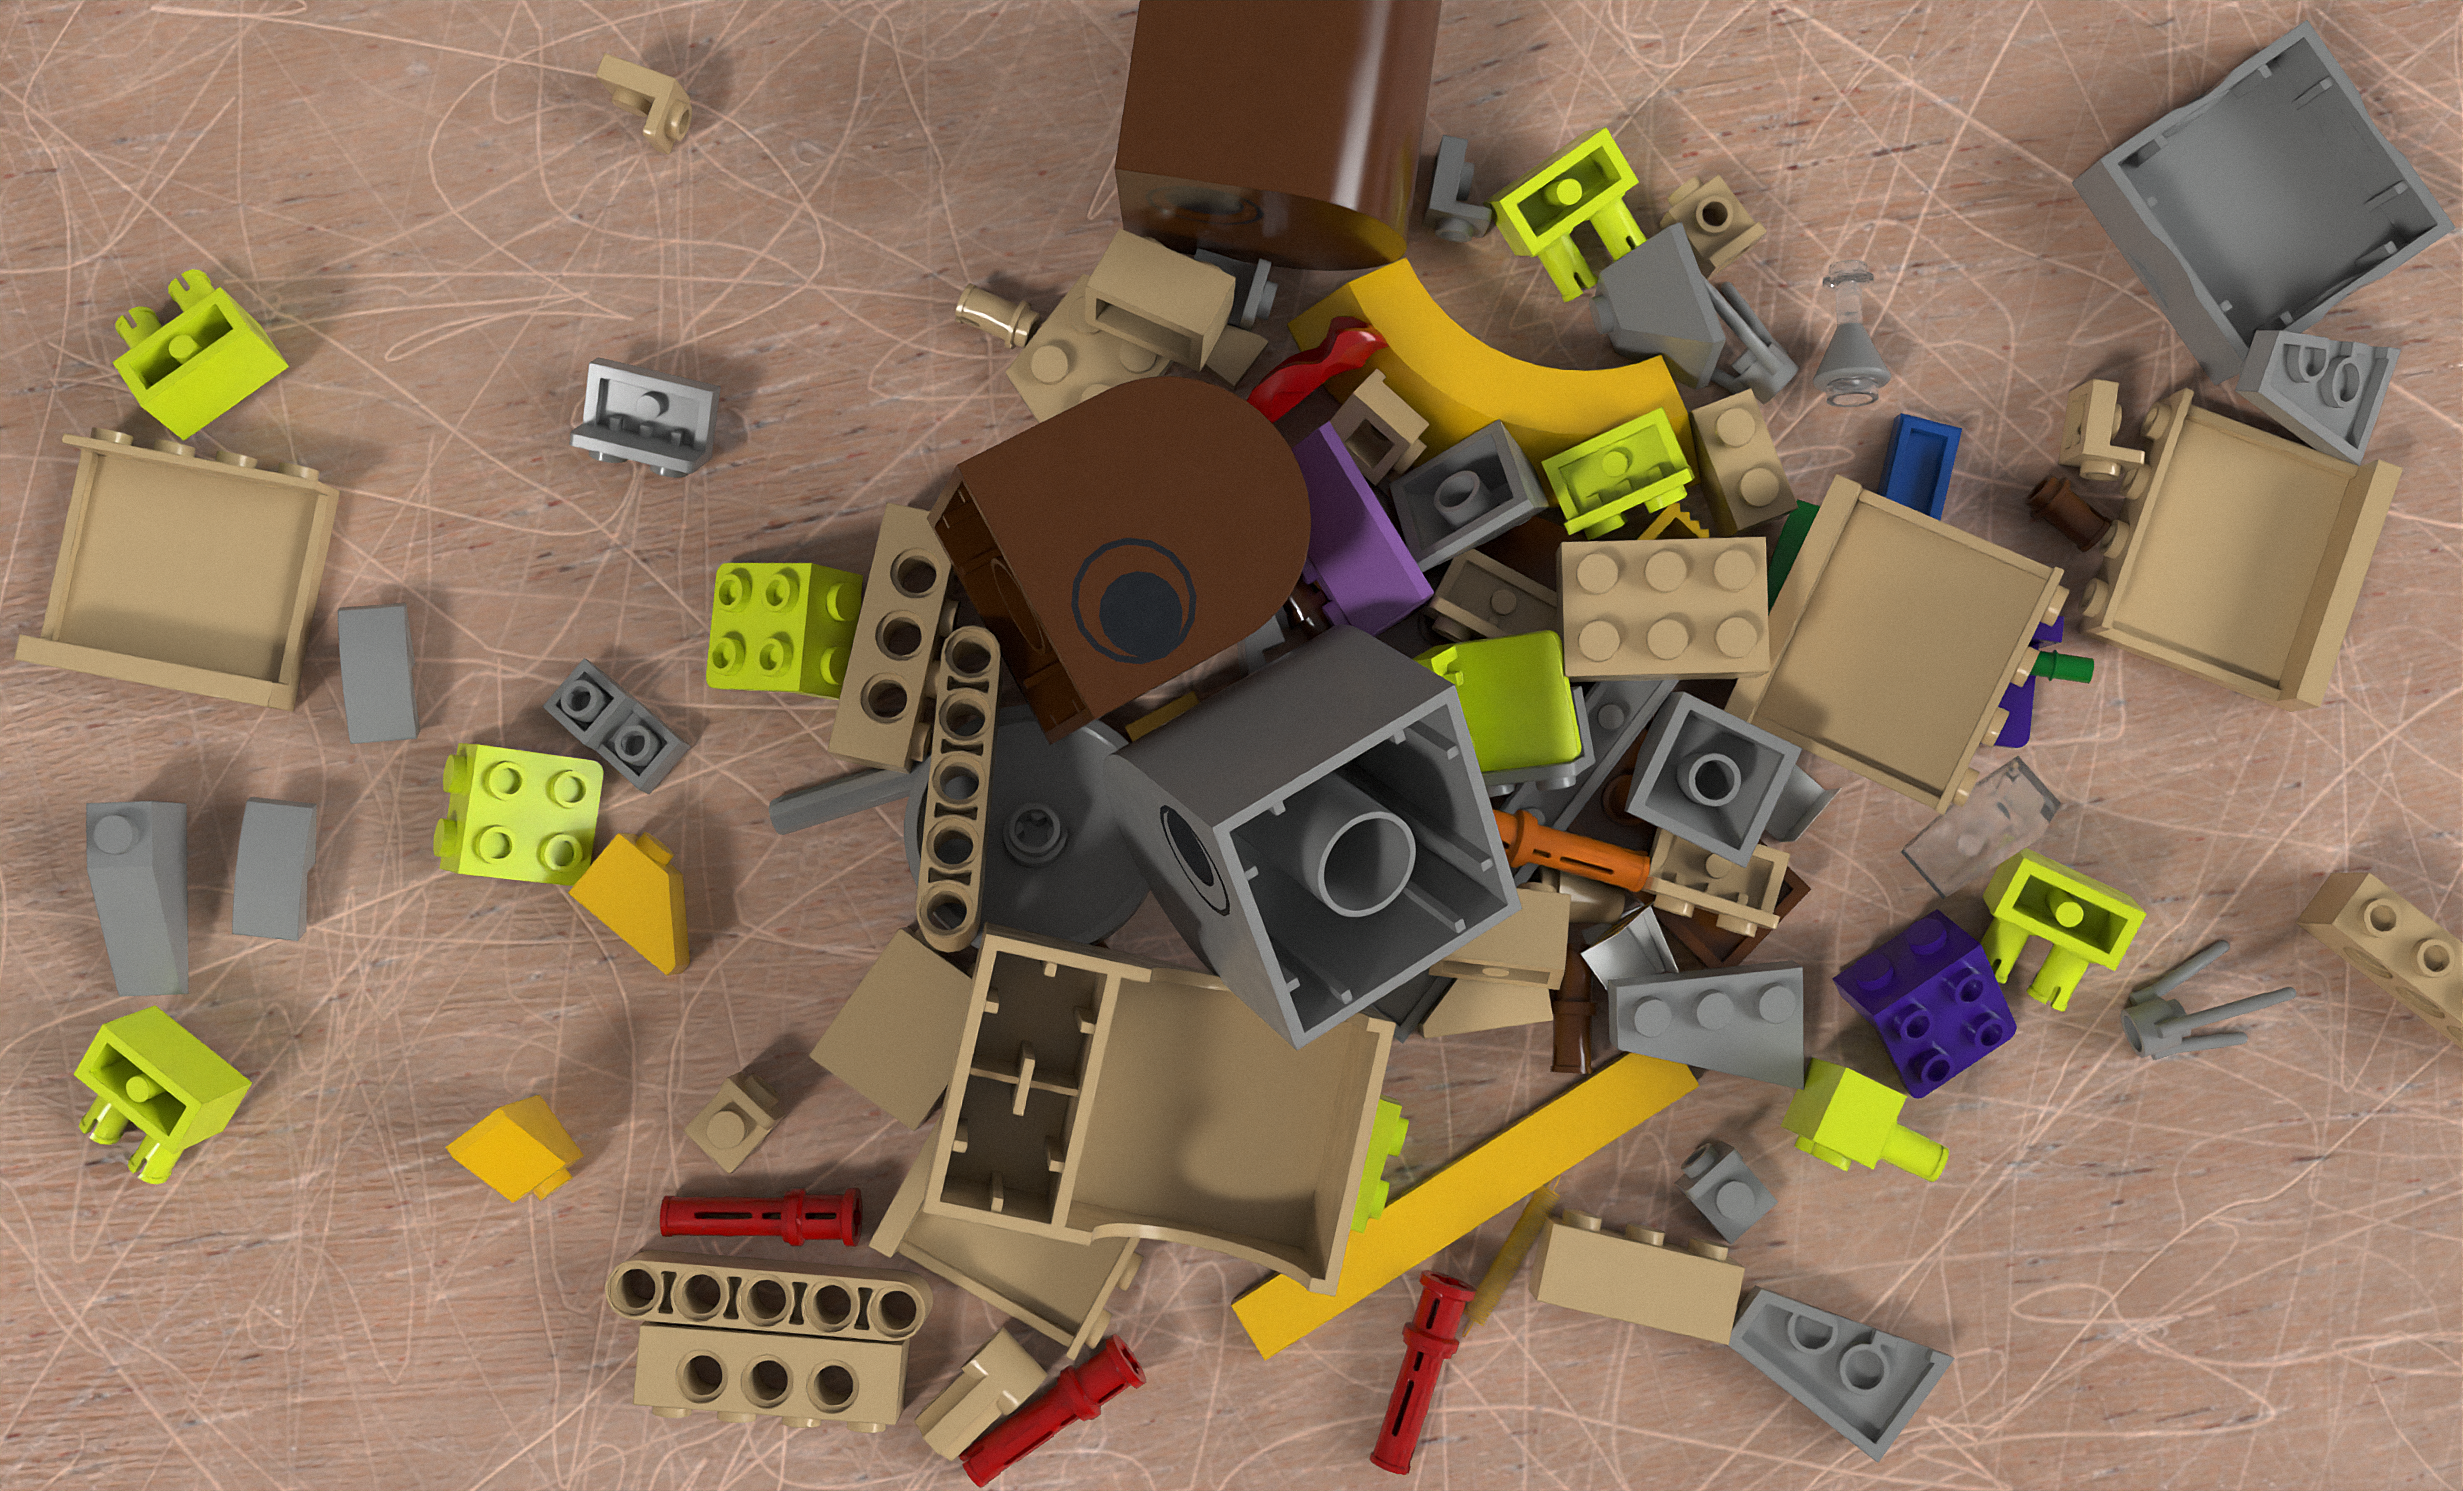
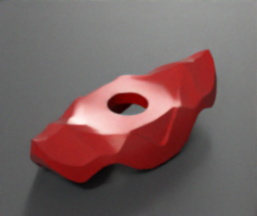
[1246,316,1389,424]

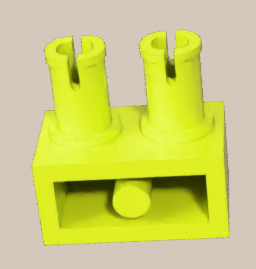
[1483,127,1648,302]
[112,269,289,441]
[1980,841,2147,1012]
[73,1005,252,1184]
[1780,1057,1949,1182]

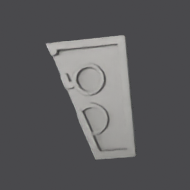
[2235,330,2401,466]
[1608,960,1804,1090]
[1728,1285,1955,1463]

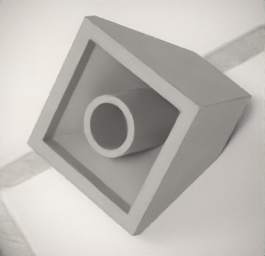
[1589,222,1726,390]
[1389,419,1549,572]
[1624,692,1802,868]

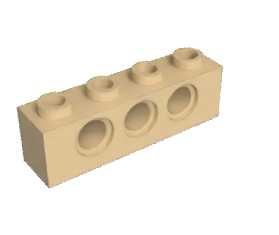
[827,502,961,774]
[2295,872,2463,1050]
[633,1321,910,1433]

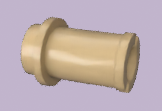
[955,283,1040,350]

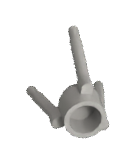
[1702,275,1800,405]
[2120,940,2296,1060]

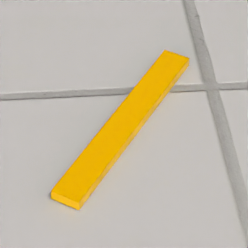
[1231,1052,1700,1361]

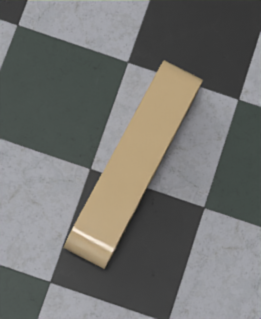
[916,625,1003,952]
[605,1249,934,1341]

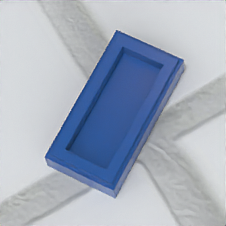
[1877,413,1962,521]

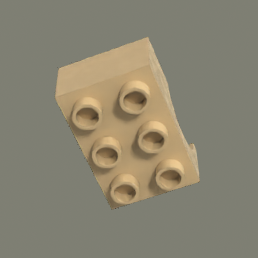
[922,922,1396,1297]

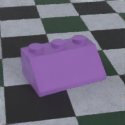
[1291,421,1434,637]

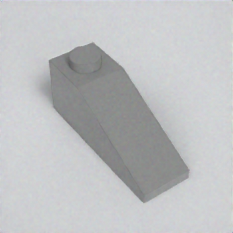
[86,801,188,997]

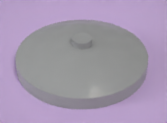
[904,704,1150,949]

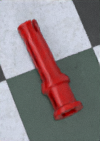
[660,1187,863,1247]
[1369,1270,1477,1475]
[959,1334,1146,1488]

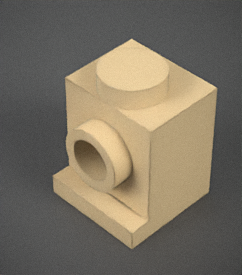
[1659,174,1767,280]
[1330,369,1430,486]

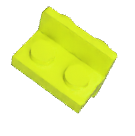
[1541,407,1695,541]

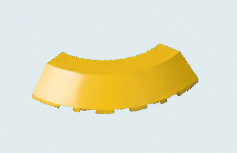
[1287,257,1701,508]

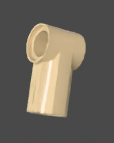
[913,1327,1048,1462]

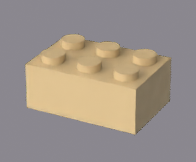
[1555,537,1770,682]

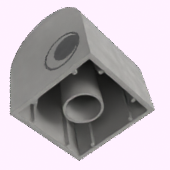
[1103,624,1522,1050]

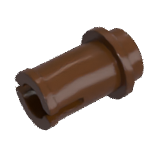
[2025,474,2112,552]

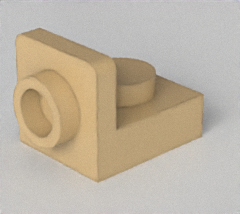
[596,53,692,155]
[2058,378,2145,481]
[683,1072,787,1175]

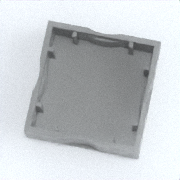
[2072,20,2456,386]

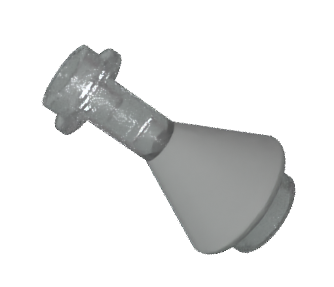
[1813,260,1891,407]

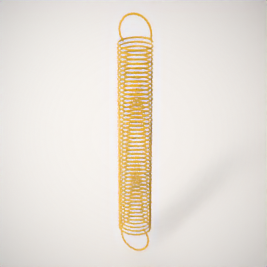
[1462,1174,1561,1337]

